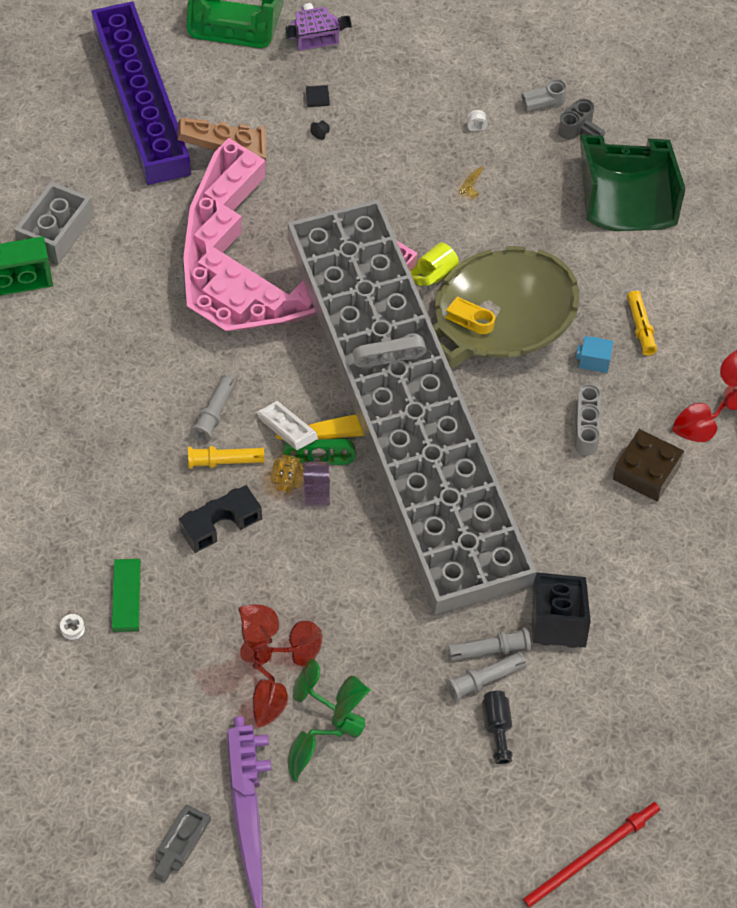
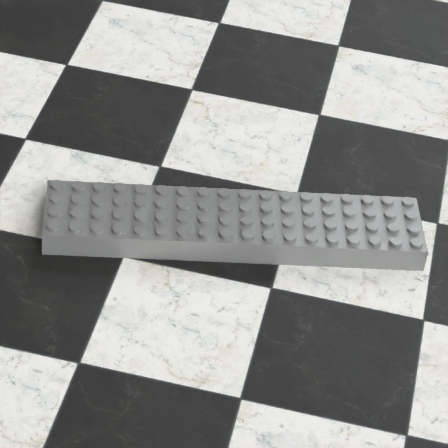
[287,199,536,615]

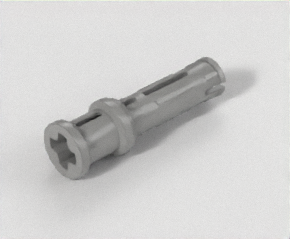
[190,374,236,442]
[448,627,531,662]
[446,651,527,702]

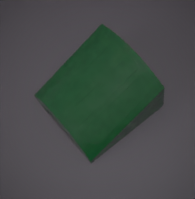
[580,135,686,232]

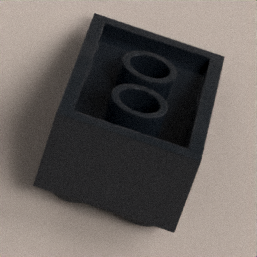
[532,572,591,648]

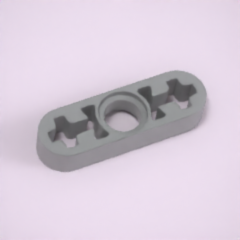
[353,336,427,368]

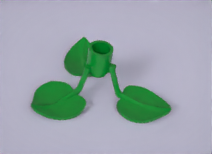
[288,659,371,782]

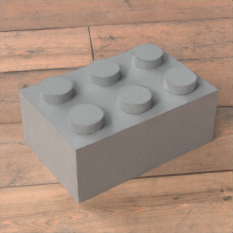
[14,182,94,264]

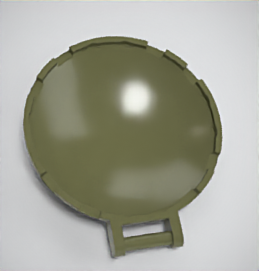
[433,246,580,368]

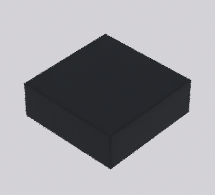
[306,85,330,107]

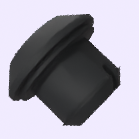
[310,120,330,140]

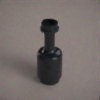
[482,691,513,764]

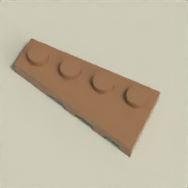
[177,118,266,160]

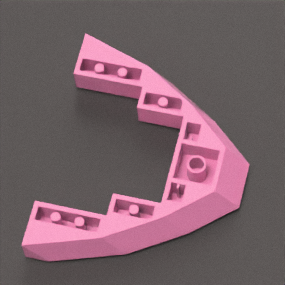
[184,138,418,331]

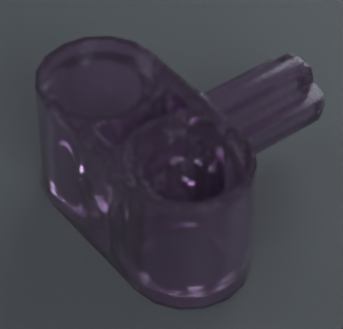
[303,458,330,506]

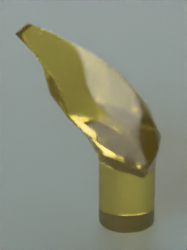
[459,166,484,200]

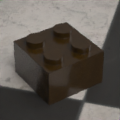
[613,429,684,502]

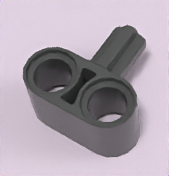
[558,99,605,139]

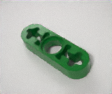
[282,439,356,466]

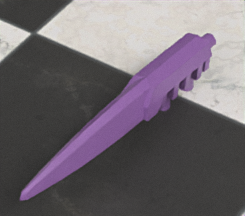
[227,716,272,908]

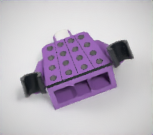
[285,3,352,51]

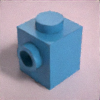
[576,336,614,373]

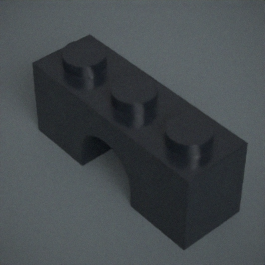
[178,485,262,553]

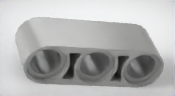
[575,384,601,456]

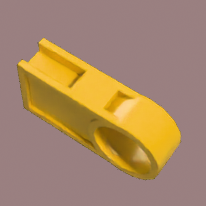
[445,297,495,334]

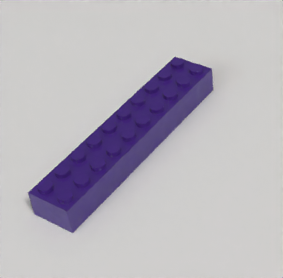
[91,1,191,185]

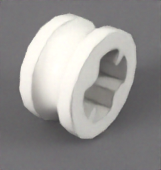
[466,110,488,131]
[60,614,85,640]

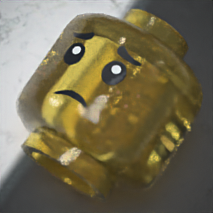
[270,454,306,493]

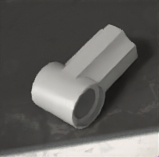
[521,79,566,111]

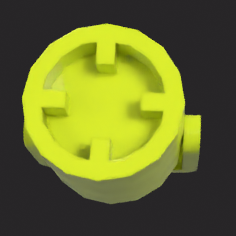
[410,242,459,286]

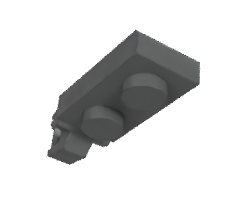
[154,804,211,883]

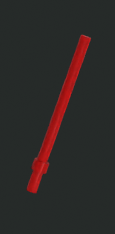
[522,802,660,908]

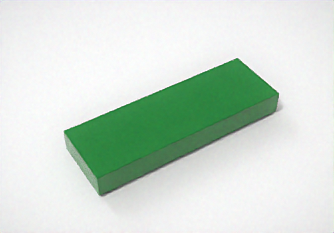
[112,559,141,632]

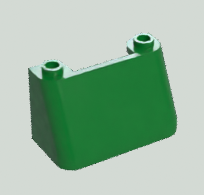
[187,0,284,48]

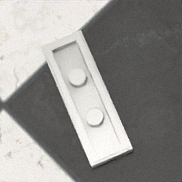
[257,401,318,450]

